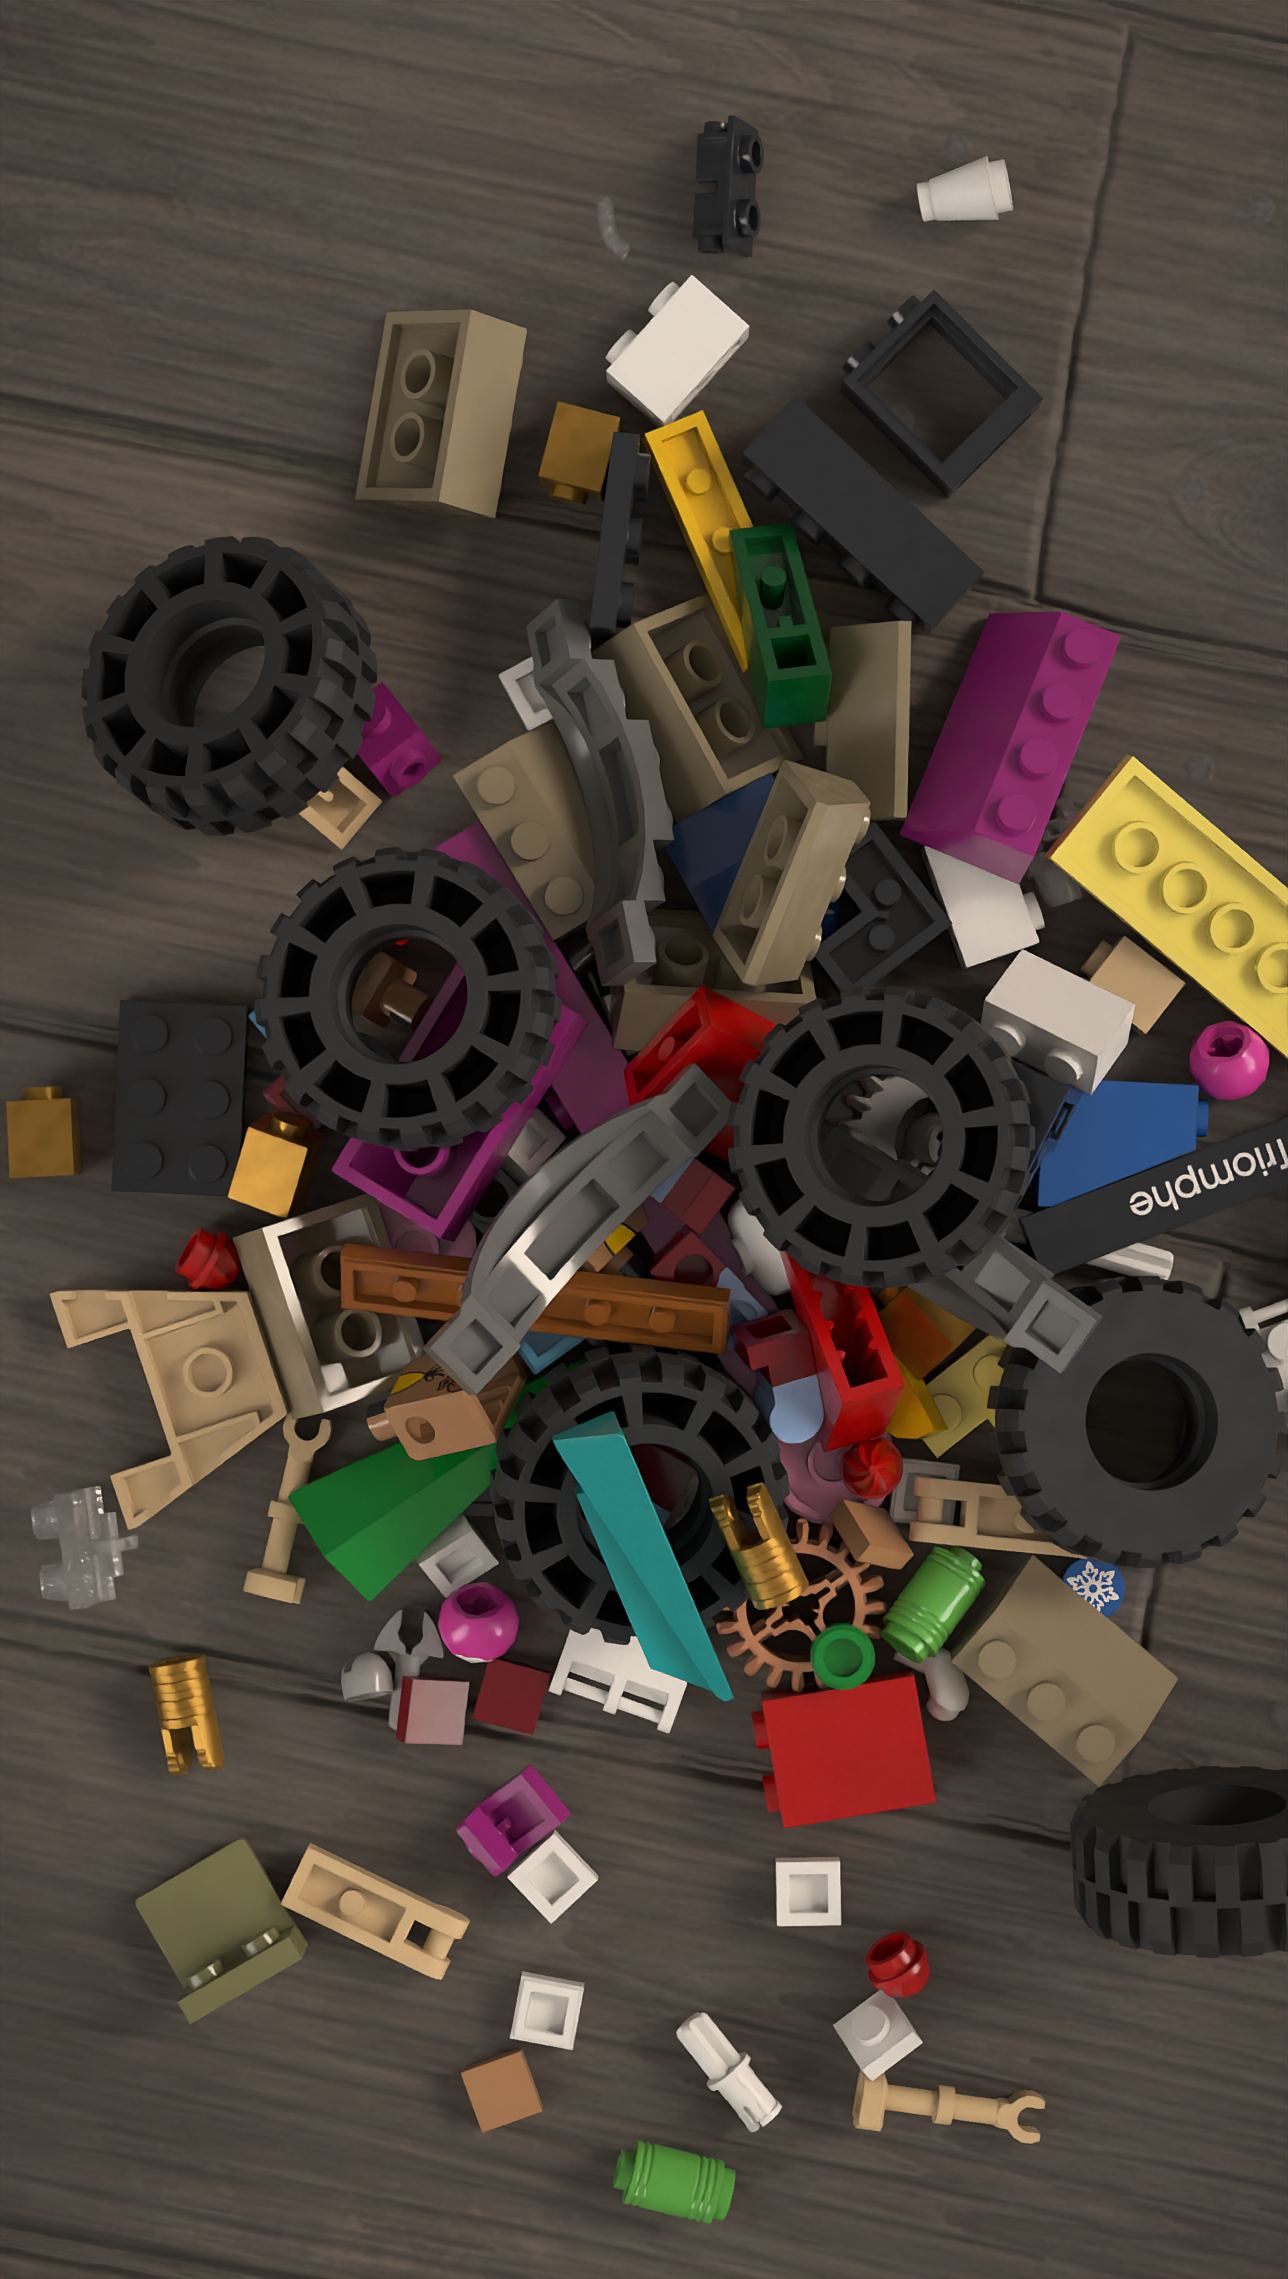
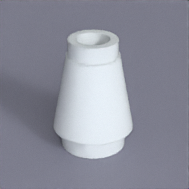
[917,156,1013,222]

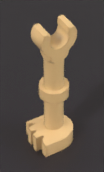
[243,1413,333,1604]
[852,2070,1046,2144]

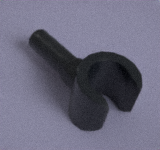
[566,933,609,1024]

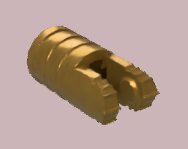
[709,1482,809,1610]
[148,1653,225,1775]

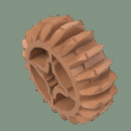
[716,1517,886,1692]

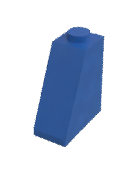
[1032,1078,1209,1207]

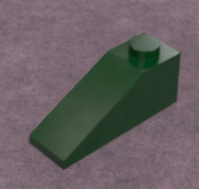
[728,523,832,729]

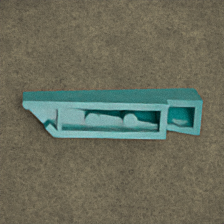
[552,1411,734,1701]

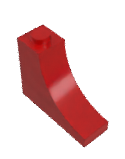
[779,1251,905,1453]

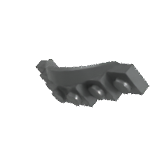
[526,599,674,986]
[423,1063,731,1395]
[821,1118,1103,1373]

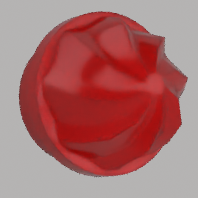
[175,1227,241,1291]
[839,1436,903,1499]
[865,1931,930,1998]

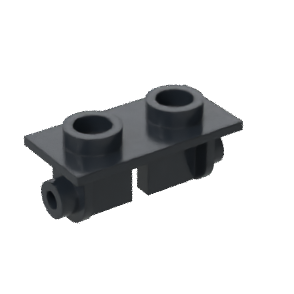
[692,115,764,257]

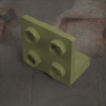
[135,1837,308,2024]

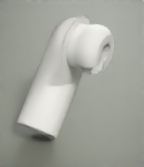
[893,1648,969,1721]

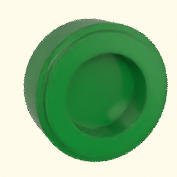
[810,1623,875,1690]

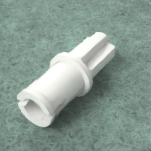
[676,2012,782,2132]

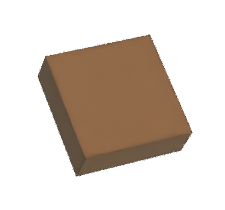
[829,1499,914,1570]
[461,2047,543,2133]

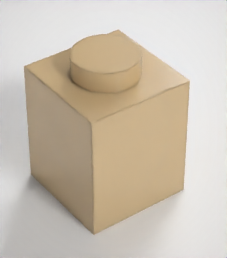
[1080,936,1185,1035]

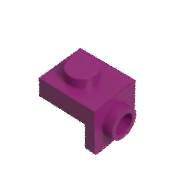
[357,681,442,797]
[456,1764,571,1876]

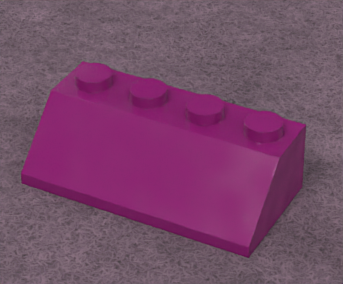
[899,611,1121,884]
[331,962,589,1242]

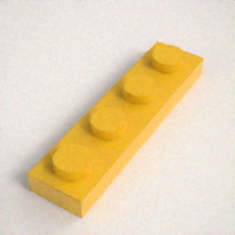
[641,410,753,673]

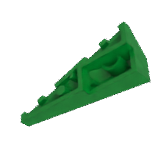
[288,1356,587,1602]

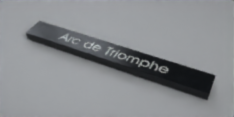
[1018,1116,1288,1274]

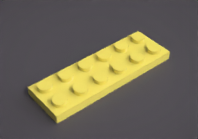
[1044,755,1288,1060]

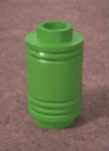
[880,1545,986,1664]
[613,2139,735,2224]

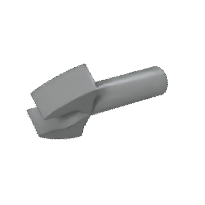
[374,1607,445,1730]

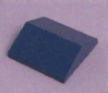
[664,772,775,948]

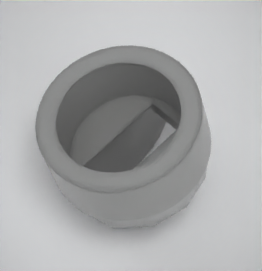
[341,1652,394,1701]

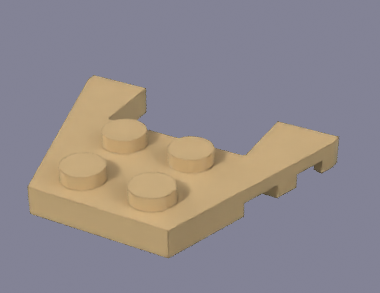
[50,1289,290,1530]

